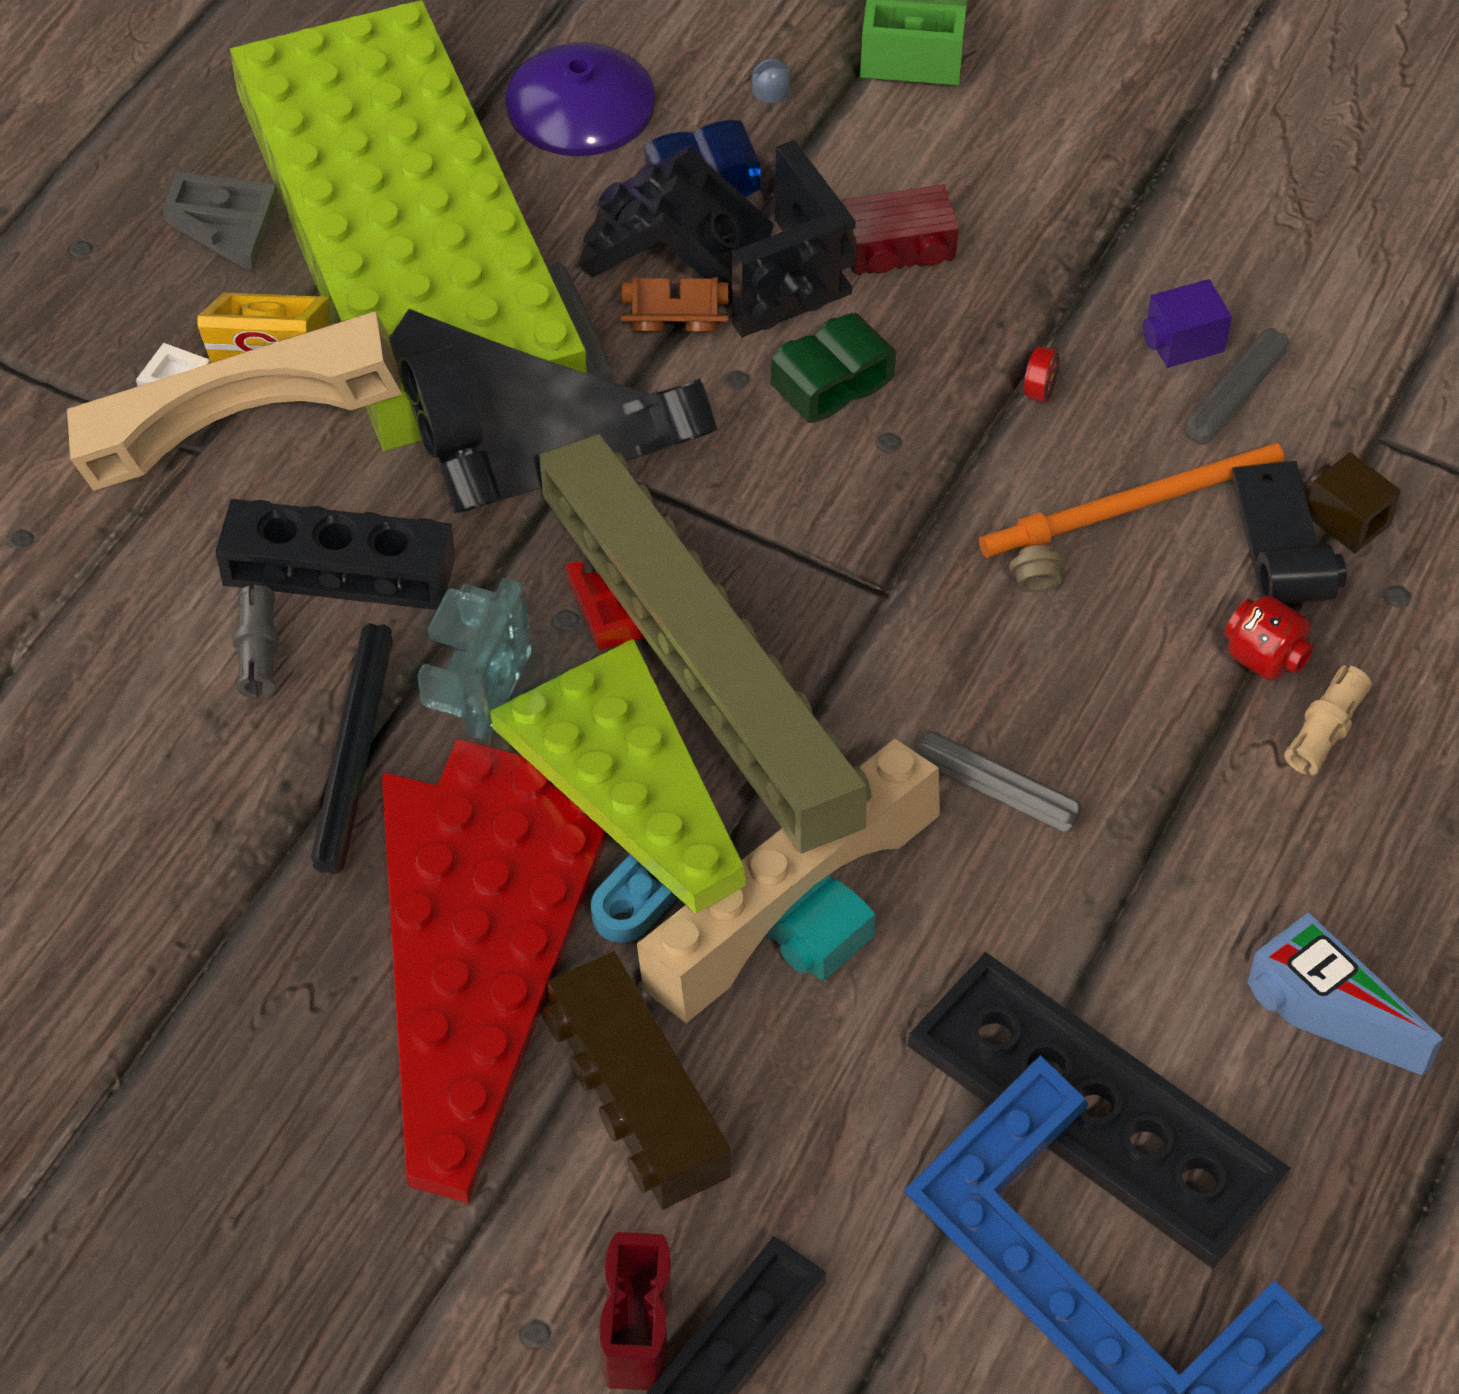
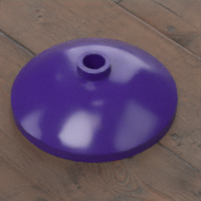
[506,42,655,156]

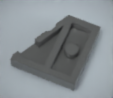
[162,171,278,270]

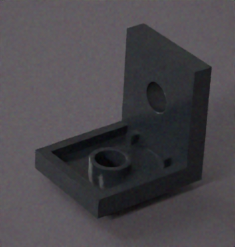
[732,140,856,338]
[578,146,774,303]

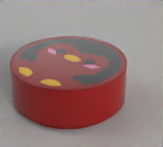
[1024,346,1060,403]

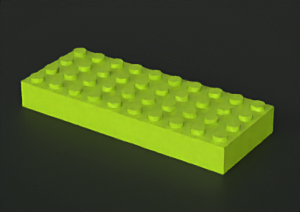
[230,0,587,451]

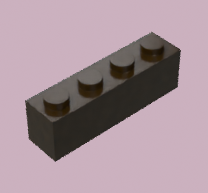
[543,951,731,1210]

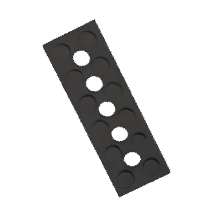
[908,952,1291,1269]

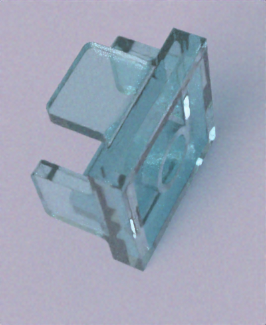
[418,578,531,741]

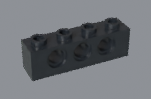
[215,499,455,611]

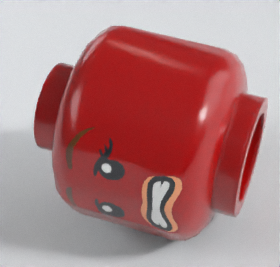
[1224,595,1314,681]

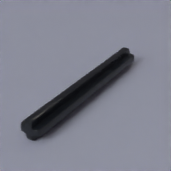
[311,623,393,874]

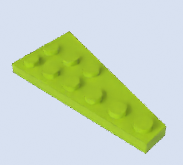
[490,639,746,914]

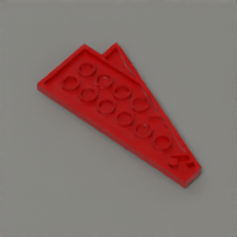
[382,739,609,1203]

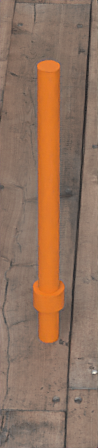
[979,442,1284,558]

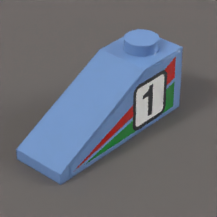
[1247,912,1443,1076]

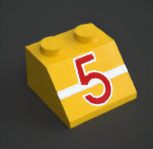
[197,293,329,363]

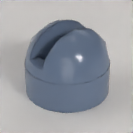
[751,58,791,103]

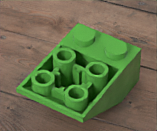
[860,0,967,85]

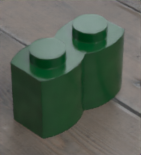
[771,313,896,423]

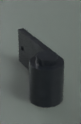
[1230,460,1347,605]

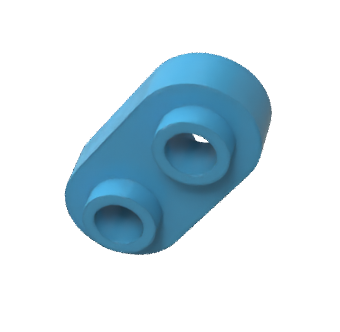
[591,854,678,943]

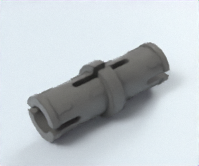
[233,585,279,699]

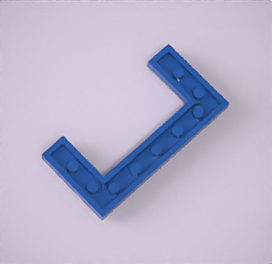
[904,1055,1326,1394]

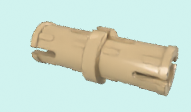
[1284,665,1372,775]

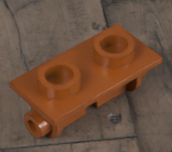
[621,277,728,331]

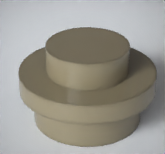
[1009,545,1066,592]

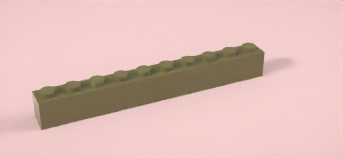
[539,434,871,854]

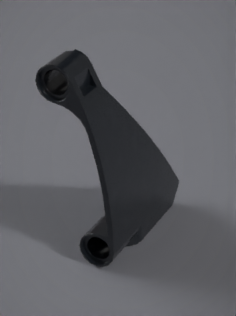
[389,309,718,514]

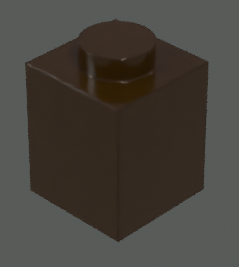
[1308,452,1401,554]

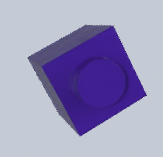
[1143,279,1232,368]

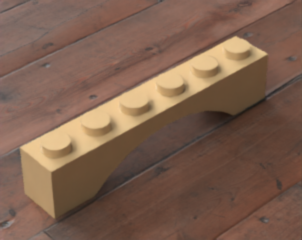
[67,311,402,491]
[637,739,940,1023]

